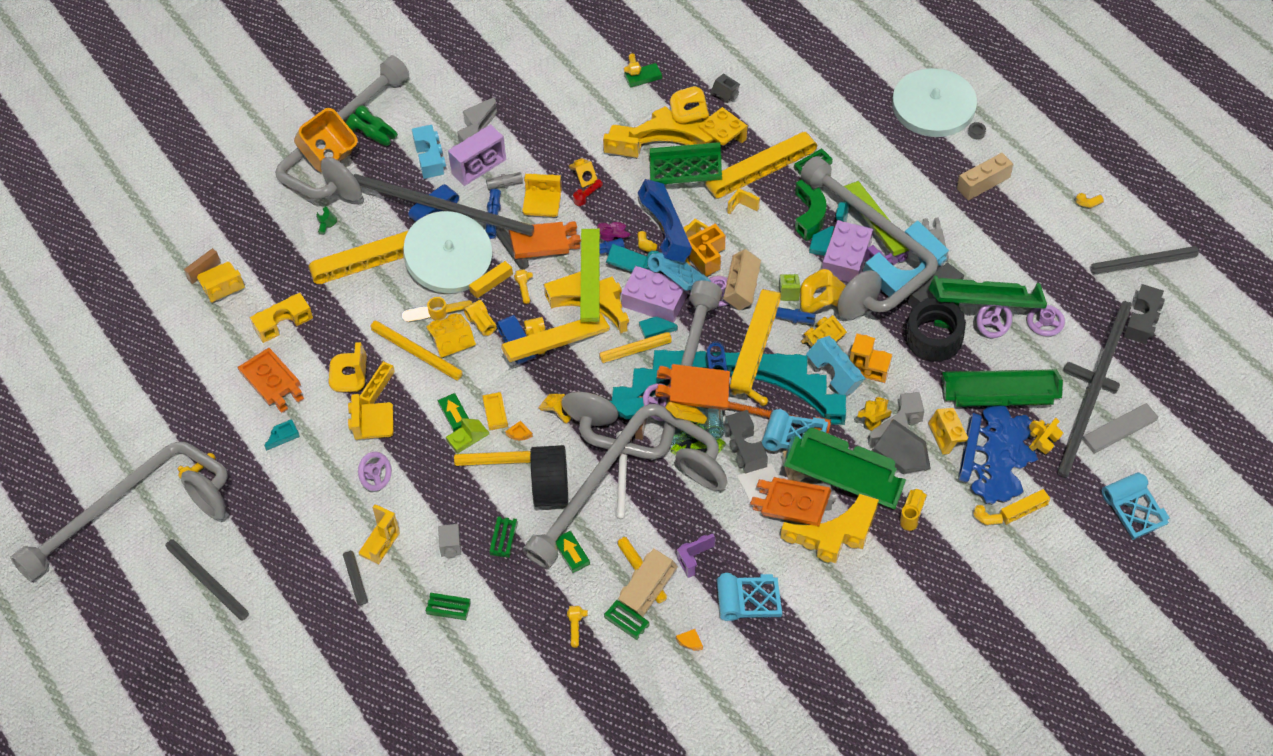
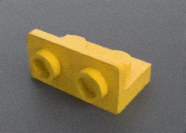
[801,315,847,347]
[928,408,968,455]

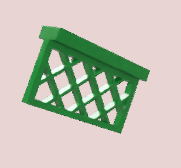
[650,142,722,184]

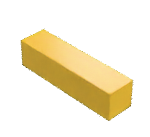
[469,261,513,298]
[360,361,395,405]
[1000,489,1050,525]

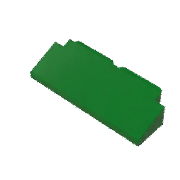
[928,276,1047,309]
[941,369,1063,407]
[783,428,906,509]

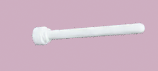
[616,431,632,519]

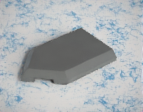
[871,419,931,474]

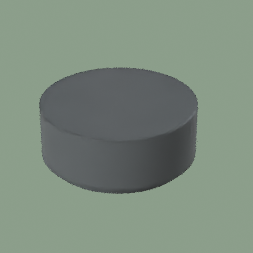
[968,122,986,140]

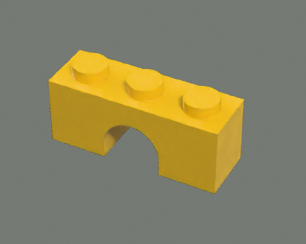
[250,293,313,343]

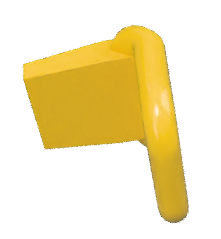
[670,86,709,123]
[800,269,846,313]
[328,342,367,392]

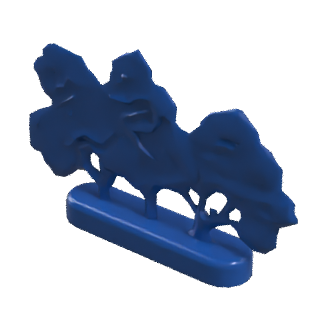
[958,406,1039,504]

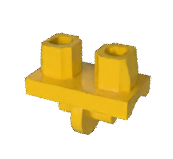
[857,397,892,430]
[1029,418,1064,454]

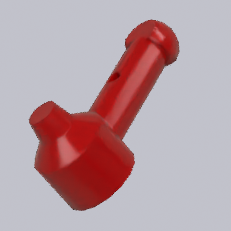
[573,179,603,206]

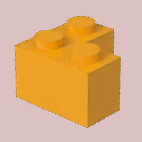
[688,224,726,277]
[850,334,892,383]

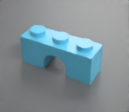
[412,124,446,179]
[806,336,866,395]

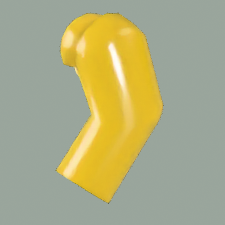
[1076,193,1104,208]
[637,231,657,252]
[973,505,1003,525]

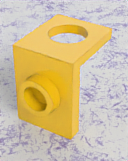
[568,158,597,187]
[727,188,760,214]
[683,219,709,238]
[538,394,572,424]

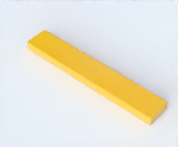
[501,313,610,362]

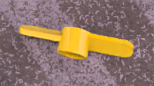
[403,297,472,322]

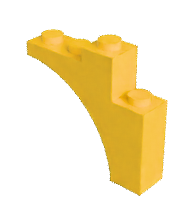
[629,106,718,145]
[544,271,629,333]
[781,494,879,563]

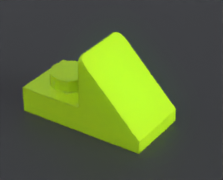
[780,274,800,301]
[446,418,489,454]

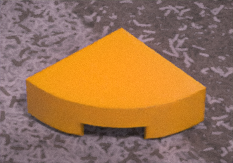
[505,421,533,441]
[676,629,703,651]

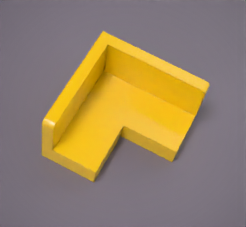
[359,504,400,565]

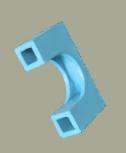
[863,220,949,297]

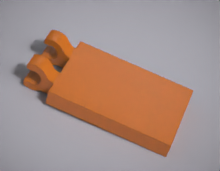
[509,221,581,259]
[237,348,304,413]
[655,364,730,410]
[750,477,831,526]

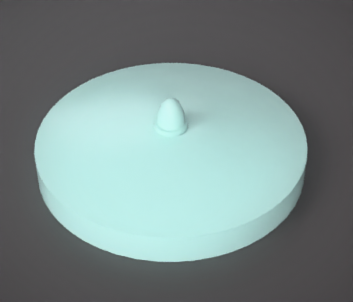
[892,68,977,137]
[403,211,492,293]

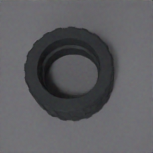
[906,297,966,362]
[530,445,568,507]

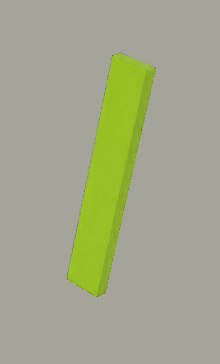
[844,181,910,256]
[580,228,600,322]

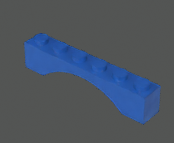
[638,179,692,263]

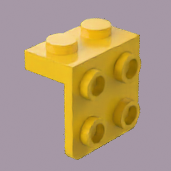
[699,107,748,145]
[603,125,642,158]
[522,173,562,217]
[197,262,245,303]
[426,313,476,358]
[348,394,394,440]

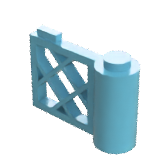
[648,252,711,291]
[762,409,828,451]
[1102,472,1170,540]
[716,573,782,621]

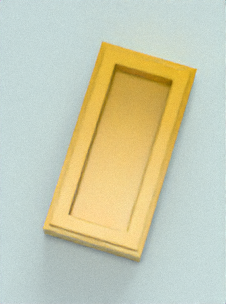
[482,392,508,431]
[665,402,707,424]

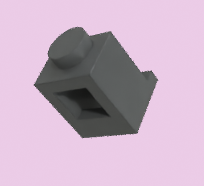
[710,73,740,101]

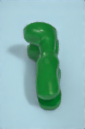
[346,105,398,147]

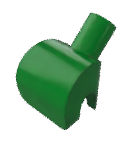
[316,206,337,235]

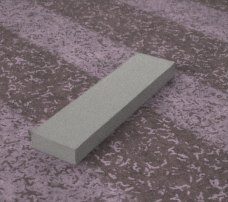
[1082,403,1158,454]

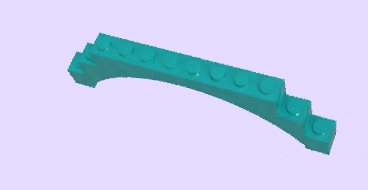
[612,349,846,425]

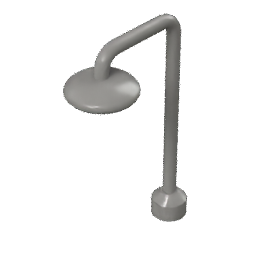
[275,55,409,201]
[801,156,938,319]
[561,280,722,460]
[522,404,727,569]
[10,442,228,581]

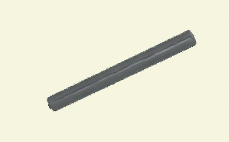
[1091,246,1199,274]
[165,539,249,621]

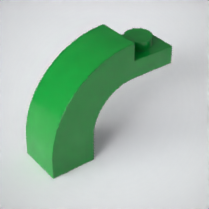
[795,180,827,241]

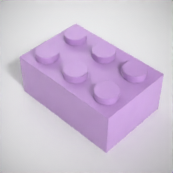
[448,124,506,186]
[822,220,873,282]
[621,266,687,323]

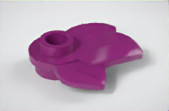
[597,222,631,241]

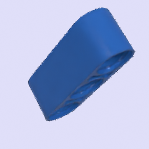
[408,184,459,222]
[496,315,536,365]
[707,341,730,391]

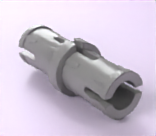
[486,172,523,190]

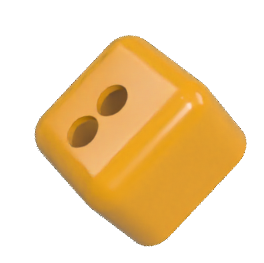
[294,108,357,172]

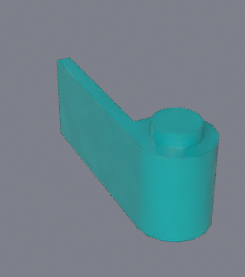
[606,244,661,274]

